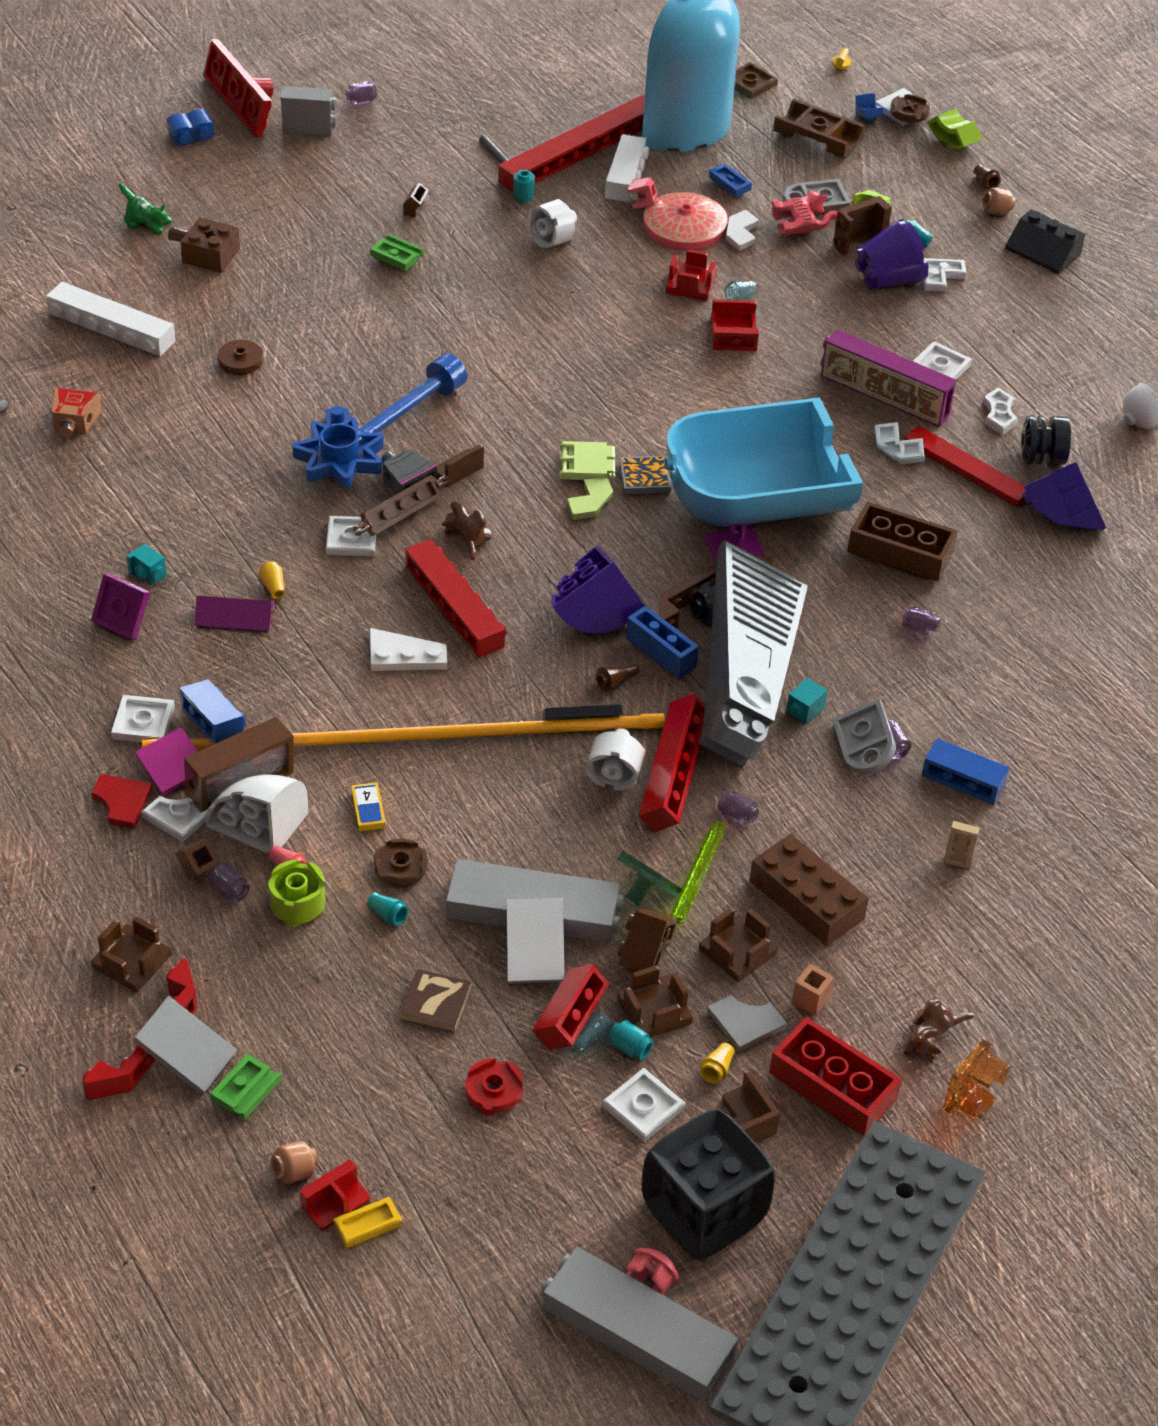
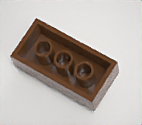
[847,501,958,581]
[749,833,869,947]

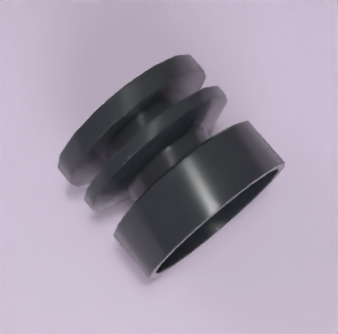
[1021,415,1071,465]

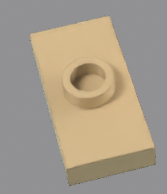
[944,821,980,869]

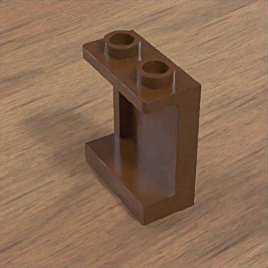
[833,196,892,255]

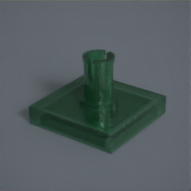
[617,850,682,906]

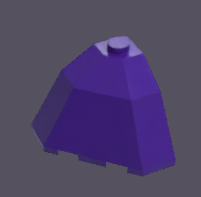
[1022,462,1106,530]

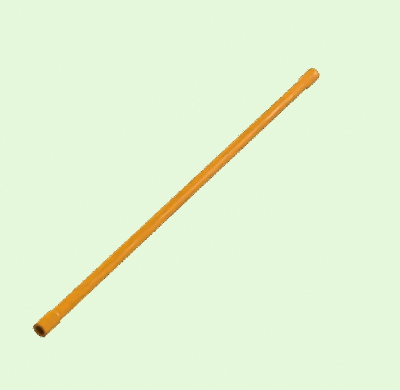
[142,713,665,751]

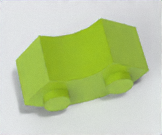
[927,108,983,149]

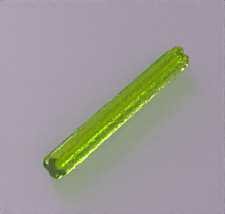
[670,820,726,925]

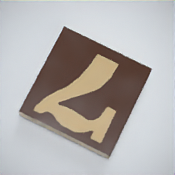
[400,969,471,1032]

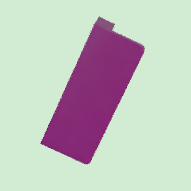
[195,595,275,631]

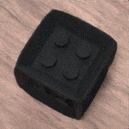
[641,1109,775,1260]

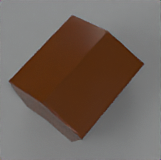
[403,182,429,217]

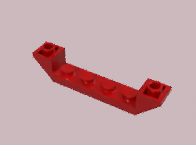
[82,958,198,1100]

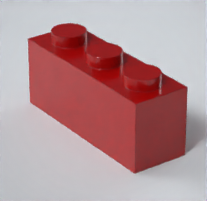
[532,964,610,1050]

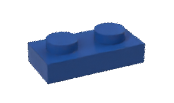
[709,163,752,197]

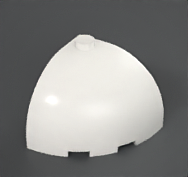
[205,775,308,854]

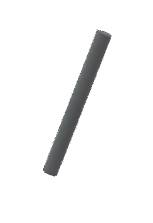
[479,135,508,163]

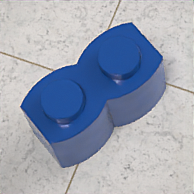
[166,109,214,145]

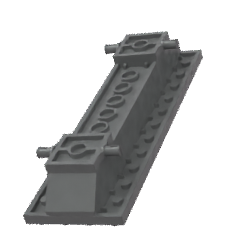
[710,1120,986,1426]

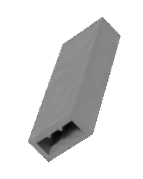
[446,859,624,943]
[541,1246,739,1402]

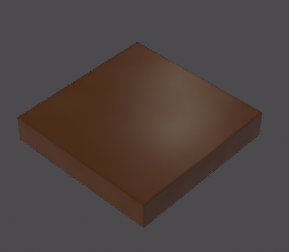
[735,62,779,99]

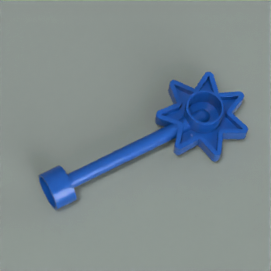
[292,353,467,489]

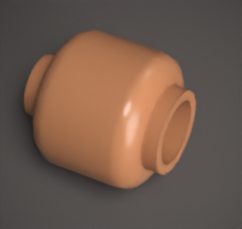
[982,188,1015,216]
[270,1141,318,1184]

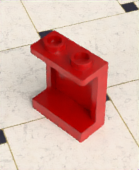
[711,299,759,351]

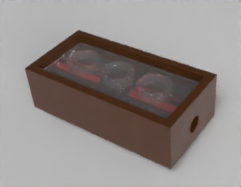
[184,717,294,813]

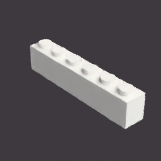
[46,282,175,356]

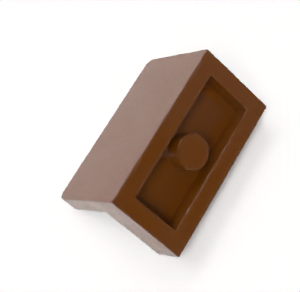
[437,444,484,487]

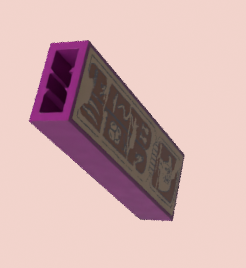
[820,329,957,427]

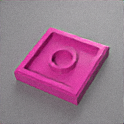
[135,727,198,796]

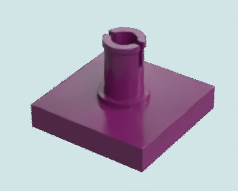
[705,523,766,563]
[90,573,150,640]

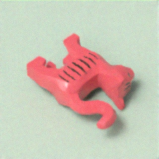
[771,190,837,236]

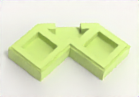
[567,477,613,520]

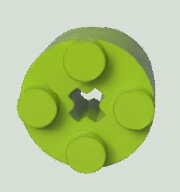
[268,860,325,927]

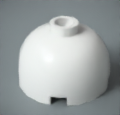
[1123,383,1158,430]

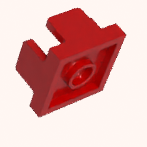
[665,249,717,301]

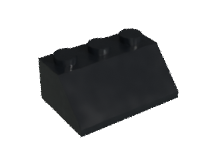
[1005,209,1085,274]

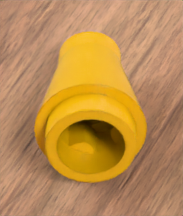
[258,562,286,599]
[700,1043,735,1084]

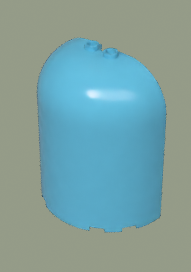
[642,0,740,152]
[664,398,863,527]

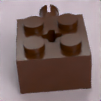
[168,217,240,273]

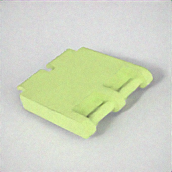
[560,441,615,480]

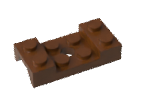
[773,98,865,158]

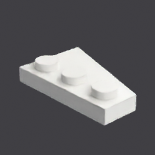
[370,628,447,671]

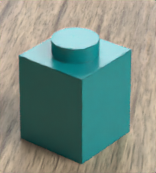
[786,678,828,724]

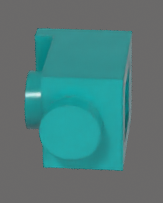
[126,544,167,585]

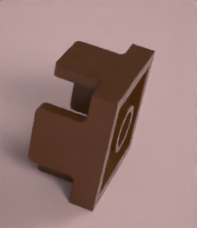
[699,908,778,983]
[91,917,172,993]
[617,965,693,1038]

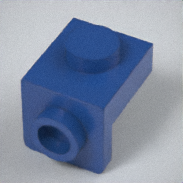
[855,93,883,121]

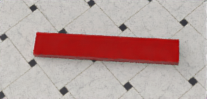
[904,425,1026,507]

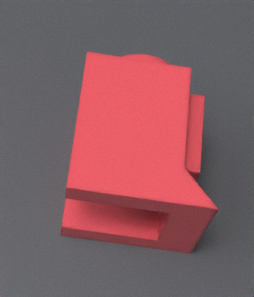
[627,177,657,209]

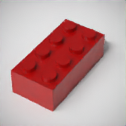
[769,1017,902,1136]

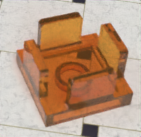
[943,1039,1010,1119]

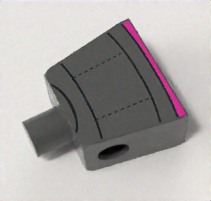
[382,449,437,494]

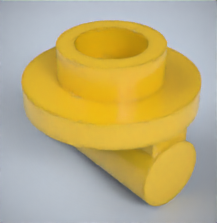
[832,48,852,70]

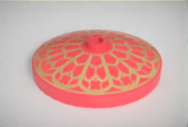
[643,192,728,250]

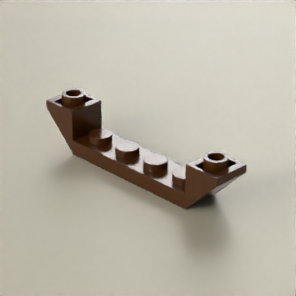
[658,555,772,629]

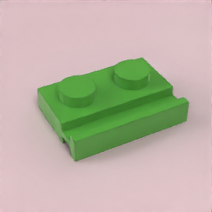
[370,234,424,271]
[210,1054,281,1121]

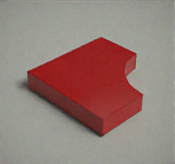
[92,774,152,829]

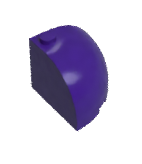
[551,545,645,634]

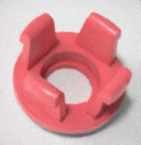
[627,1248,679,1296]

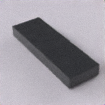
[542,704,622,720]

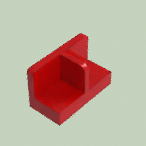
[300,1159,371,1231]

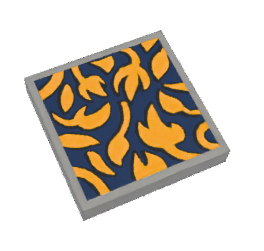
[619,456,671,495]

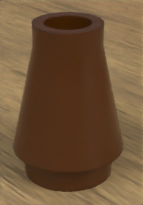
[973,164,1001,189]

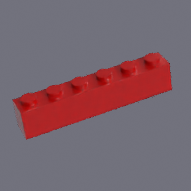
[405,539,507,658]
[638,693,705,833]

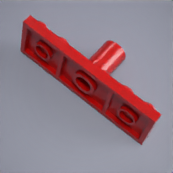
[203,39,274,137]

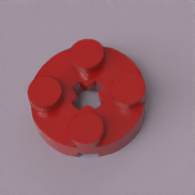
[465,1058,523,1116]

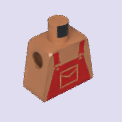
[52,388,101,437]

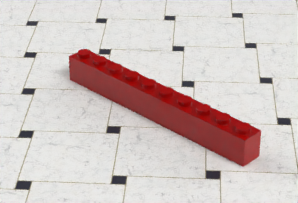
[498,94,645,192]

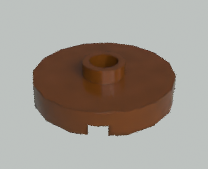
[218,340,264,375]
[373,838,428,886]

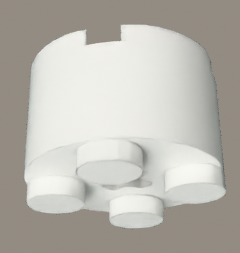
[528,199,577,248]
[586,728,645,790]

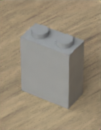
[281,86,337,136]

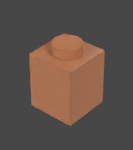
[792,964,834,1016]

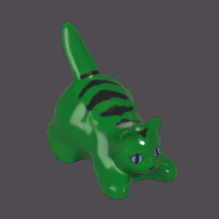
[119,183,172,234]

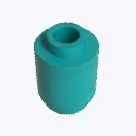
[513,170,535,203]
[609,1020,654,1060]

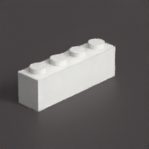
[605,134,649,202]

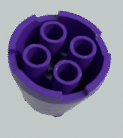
[855,219,929,290]

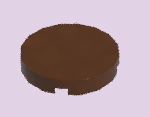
[890,94,931,123]

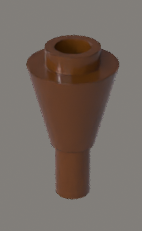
[596,664,640,692]

